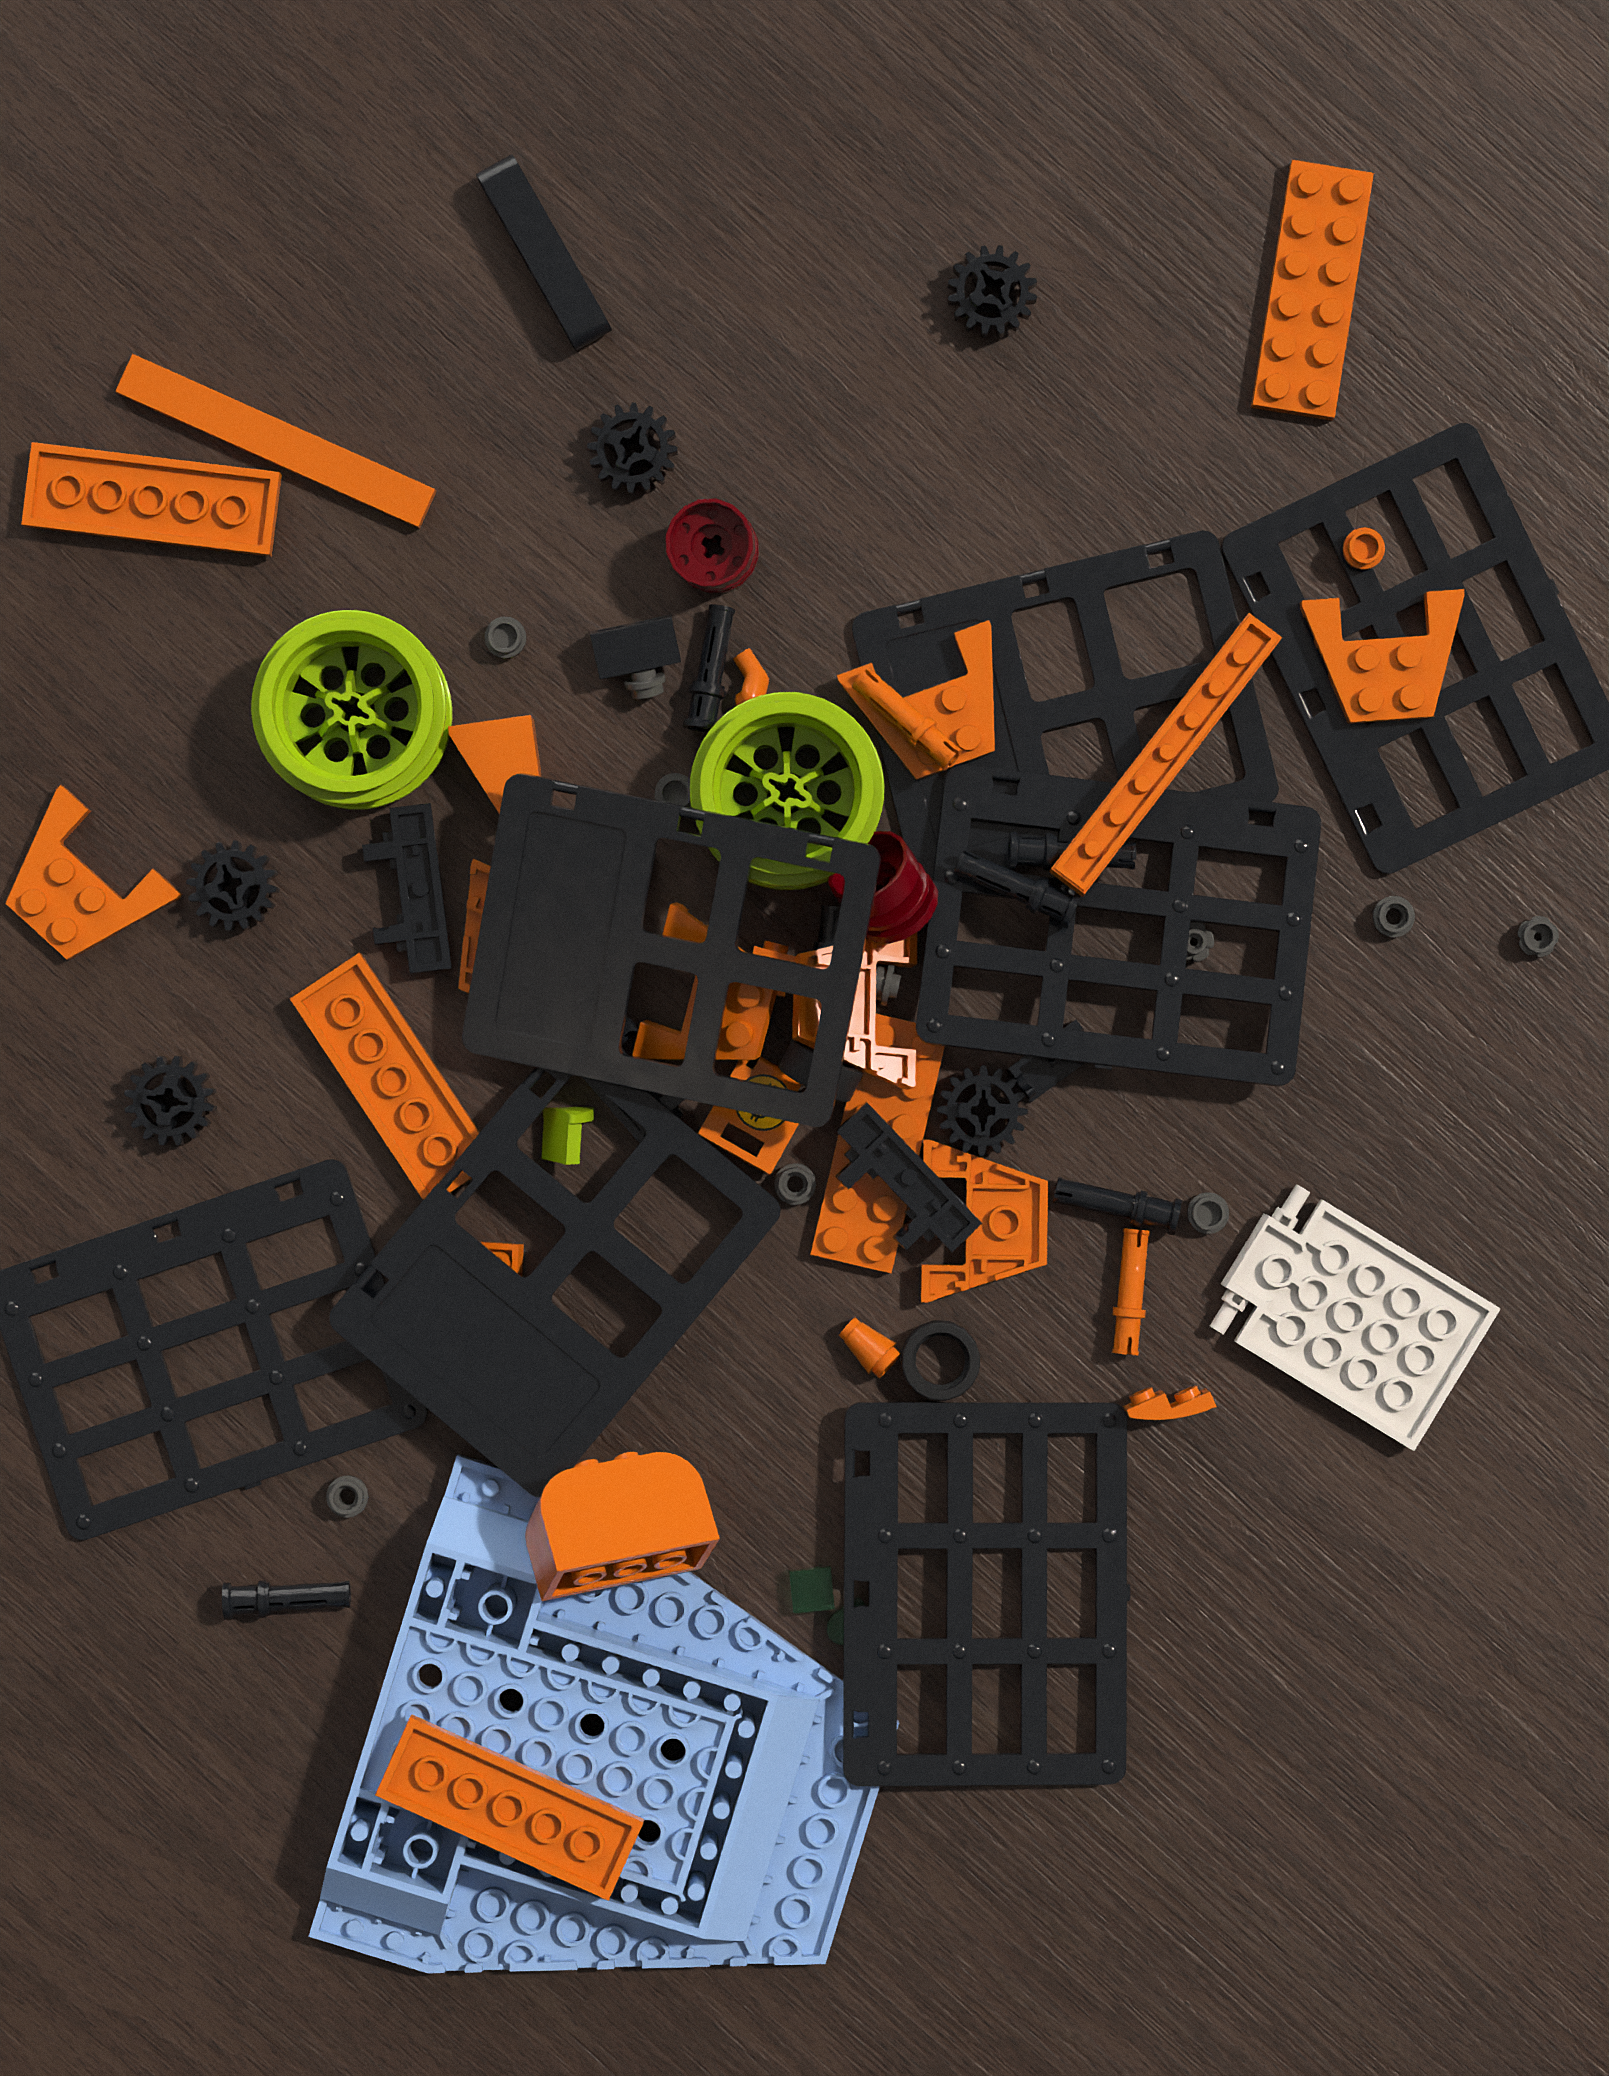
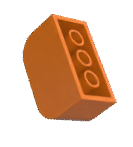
[525,1452,720,1601]

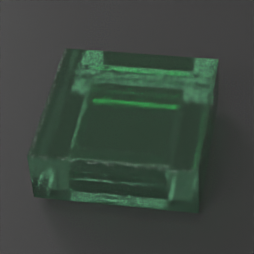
[789,1566,835,1613]

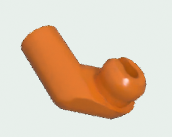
[733,648,769,705]

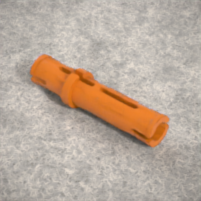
[852,667,962,770]
[1112,1228,1150,1355]

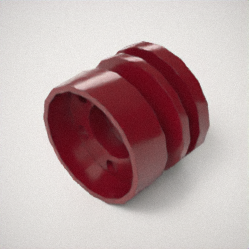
[666,498,759,594]
[828,831,938,944]

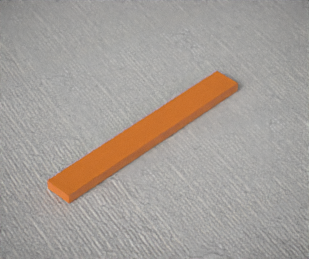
[115,354,437,529]
[1049,613,1282,897]

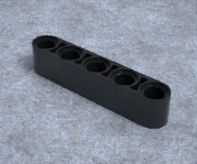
[476,154,612,351]

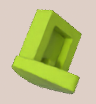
[542,1107,594,1165]

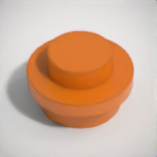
[1343,527,1385,570]

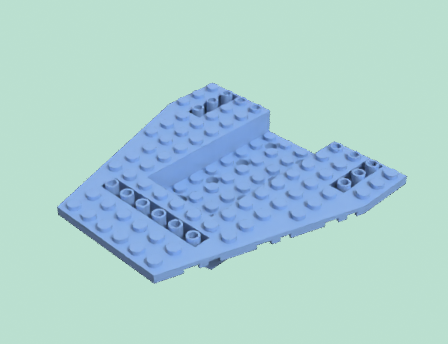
[308,1454,899,1974]

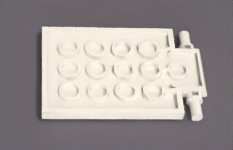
[1210,1184,1500,1451]

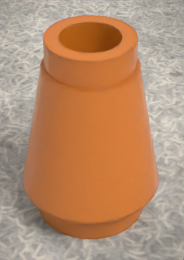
[839,1317,901,1378]

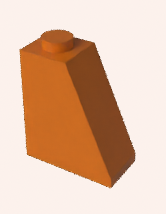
[448,715,542,814]

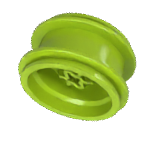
[251,610,453,810]
[690,692,885,890]

